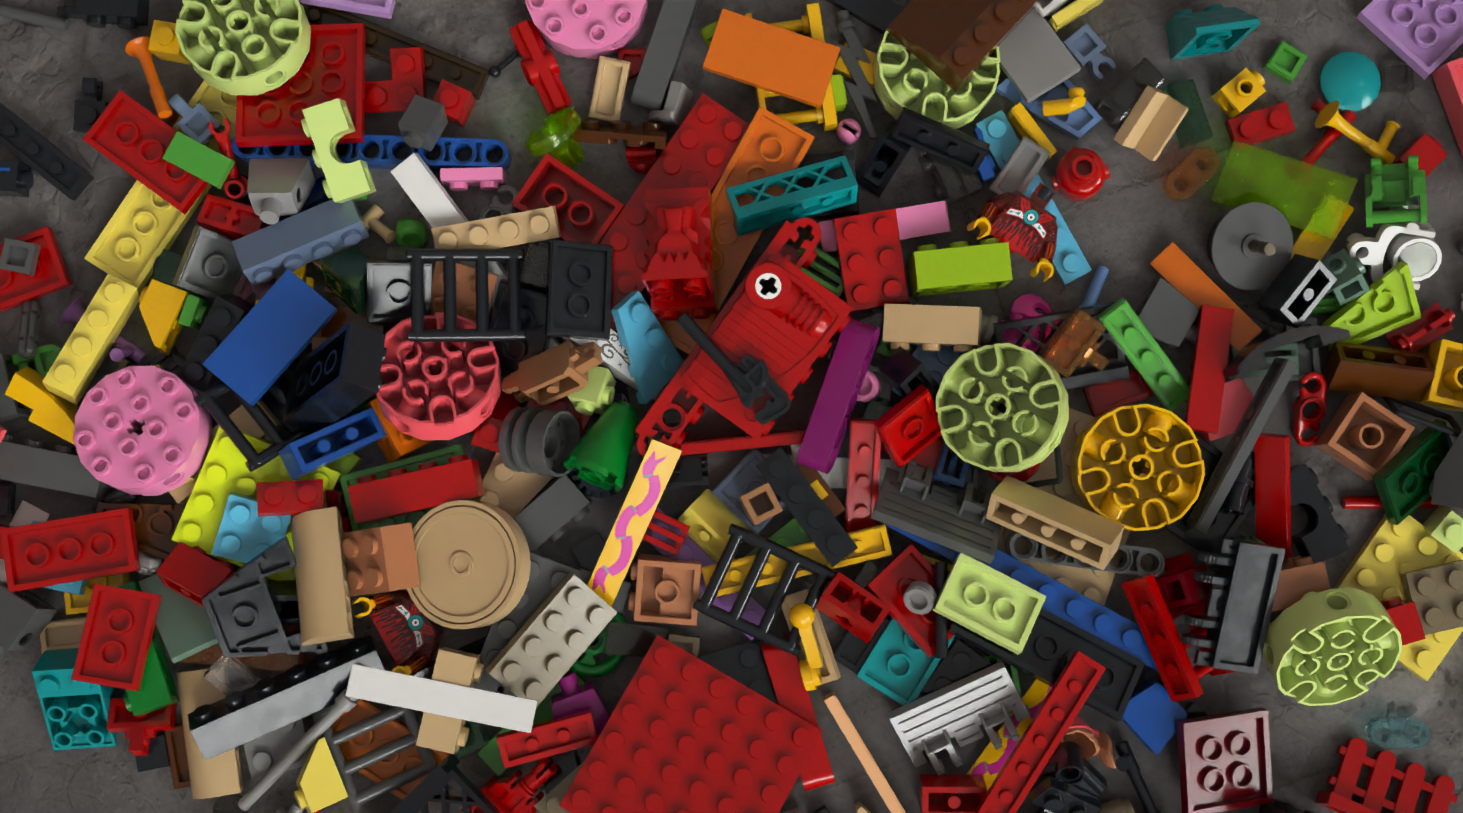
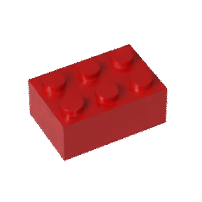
[511,153,624,244]

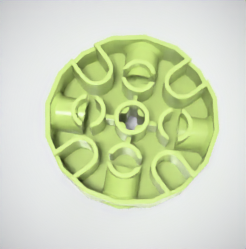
[175,0,311,95]
[872,30,1000,129]
[936,343,1069,473]
[1263,586,1402,706]

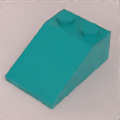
[1165,4,1260,60]

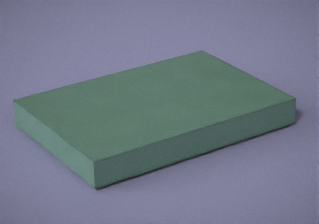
[138,574,218,663]

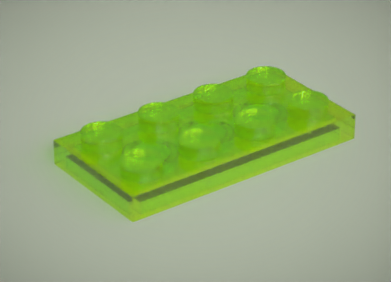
[1211,140,1357,239]

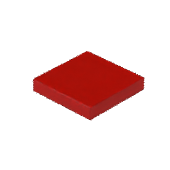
[873,384,942,468]

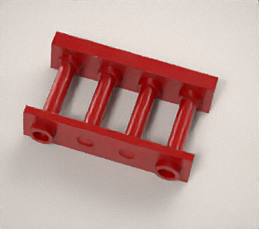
[1121,552,1236,702]

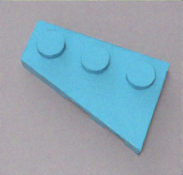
[611,291,684,404]

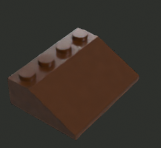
[886,0,1040,92]

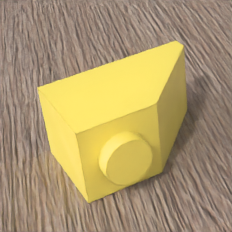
[294,737,348,813]

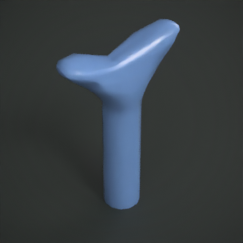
[1068,265,1109,329]

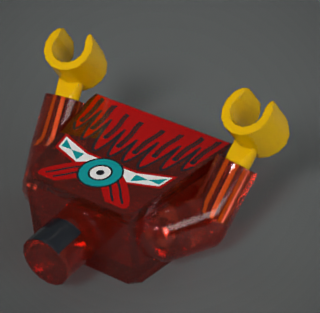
[967,183,1058,282]
[351,590,443,676]

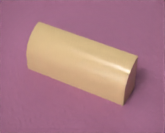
[291,507,354,646]
[176,664,244,799]

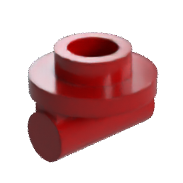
[626,145,658,173]

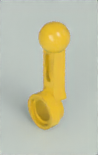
[789,603,822,692]

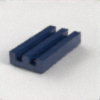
[932,439,970,489]

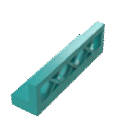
[725,155,858,236]

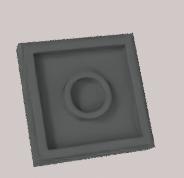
[172,225,244,300]

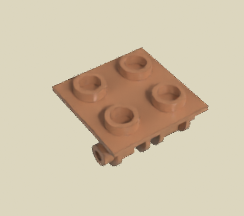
[431,261,498,323]

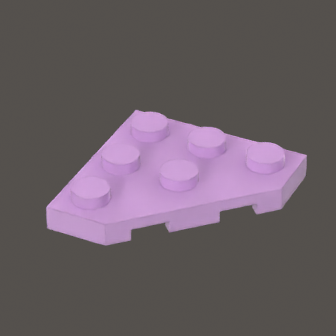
[1356,0,1463,80]

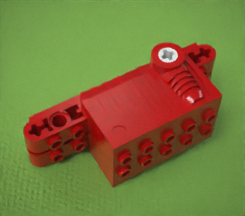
[635,218,853,457]

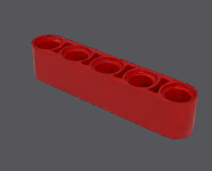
[760,634,836,791]

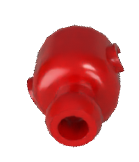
[1051,146,1110,202]

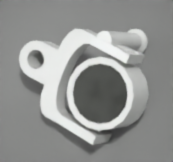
[1346,206,1442,290]

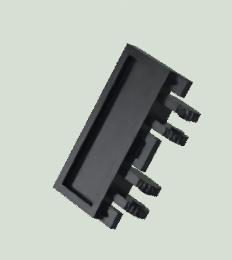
[1180,538,1286,674]

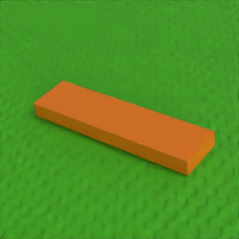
[1150,242,1262,352]

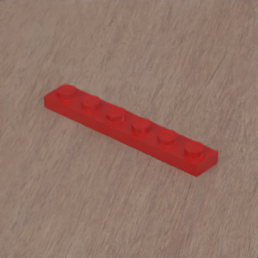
[974,649,1106,813]

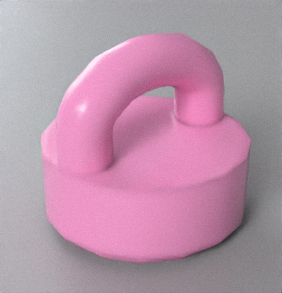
[857,371,881,402]

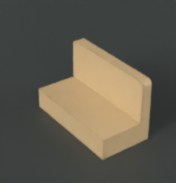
[1113,85,1189,161]

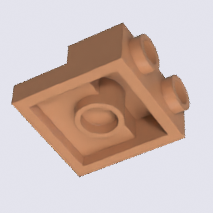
[628,553,702,626]

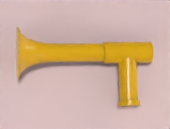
[1315,100,1400,165]

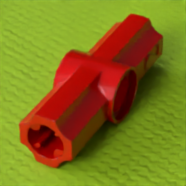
[509,20,572,116]

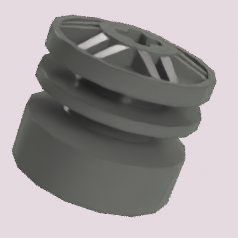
[498,407,581,477]

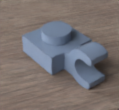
[167,93,224,145]

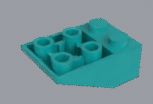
[31,648,117,750]

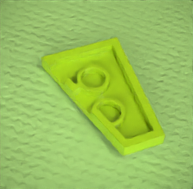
[1322,260,1422,351]

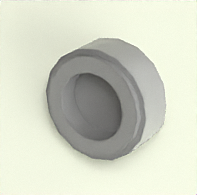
[903,581,937,615]

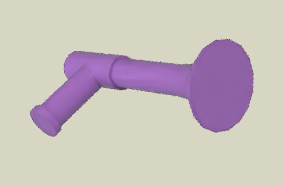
[61,297,148,365]

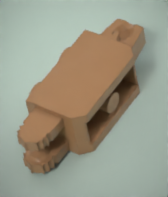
[500,340,602,406]

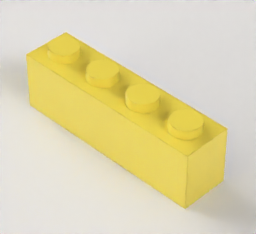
[42,274,140,405]

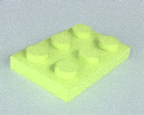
[932,553,1046,655]

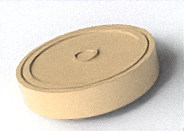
[407,500,531,629]

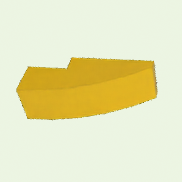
[5,366,79,445]

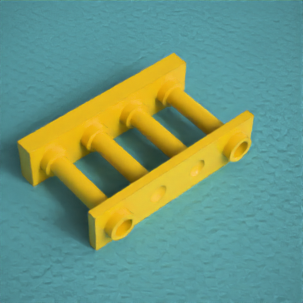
[745,3,838,132]

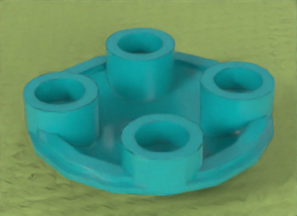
[1319,51,1381,111]

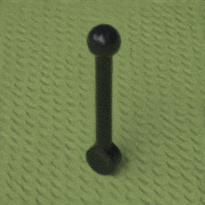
[489,50,519,78]

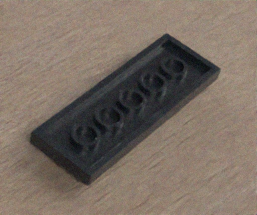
[948,608,1145,721]

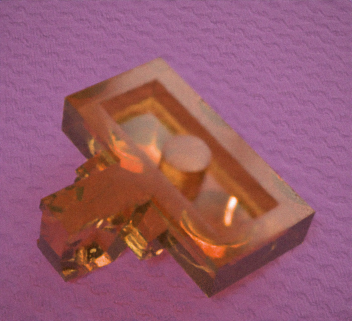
[1042,308,1109,378]

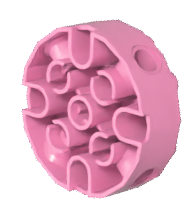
[525,0,648,59]
[73,366,213,496]

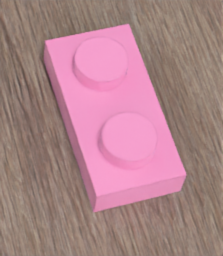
[440,167,507,191]

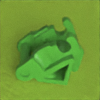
[1365,155,1427,228]

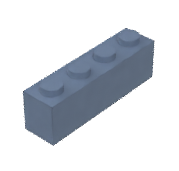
[232,199,370,286]

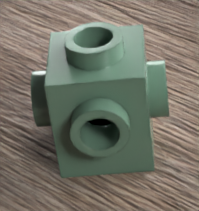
[1321,249,1370,306]

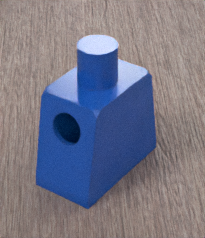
[1121,679,1188,755]

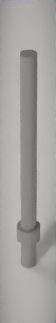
[238,689,358,811]

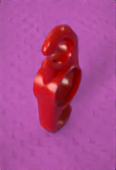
[1292,371,1327,447]

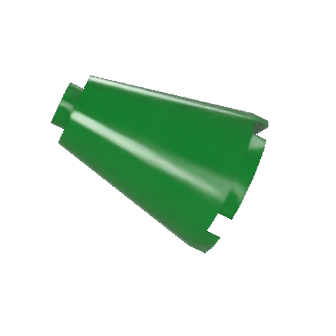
[563,400,639,492]

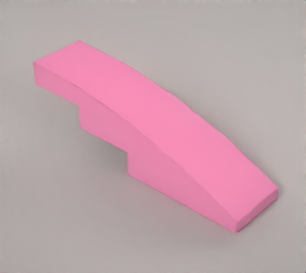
[818,200,951,252]

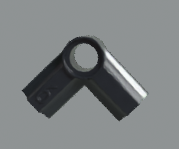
[1029,741,1107,798]

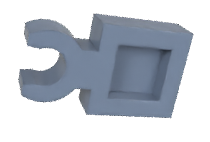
[1063,23,1116,82]

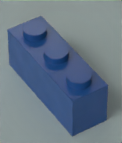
[278,407,386,481]

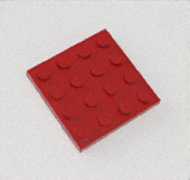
[235,23,366,147]

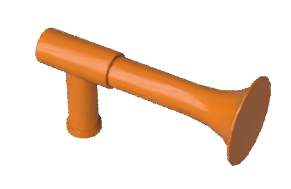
[125,36,180,125]

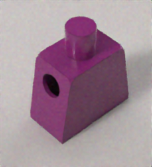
[551,671,611,737]

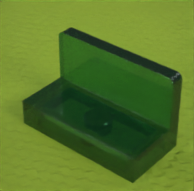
[1163,79,1213,148]

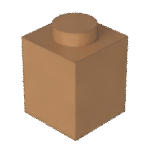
[738,483,783,527]

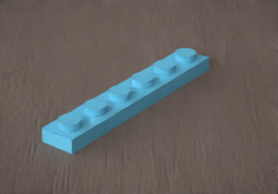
[974,110,1092,286]

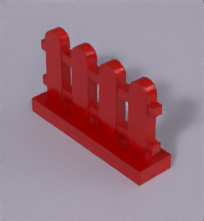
[1315,738,1458,813]

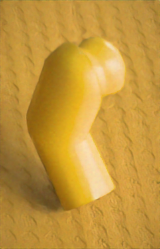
[1043,87,1087,117]

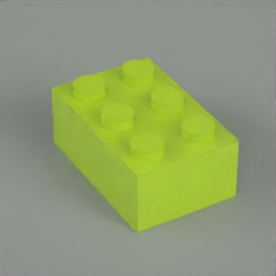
[907,238,1013,297]

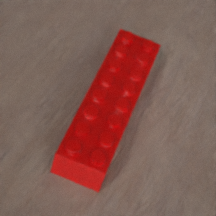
[599,94,750,333]

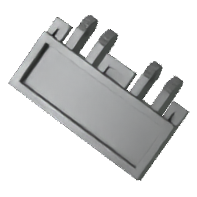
[888,661,1030,776]

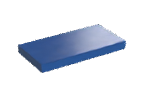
[202,269,338,406]

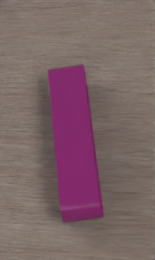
[797,318,880,474]

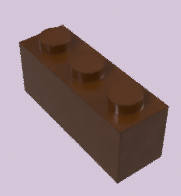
[1323,342,1435,402]

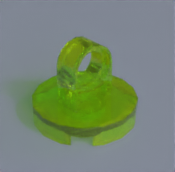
[524,107,584,168]

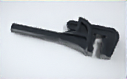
[677,313,791,425]

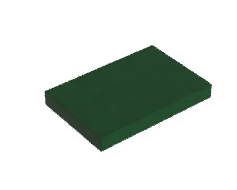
[1373,419,1452,525]

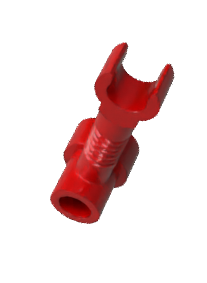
[209,117,248,199]

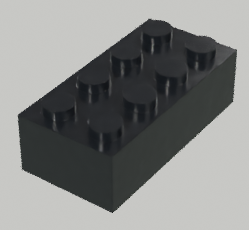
[282,321,386,433]

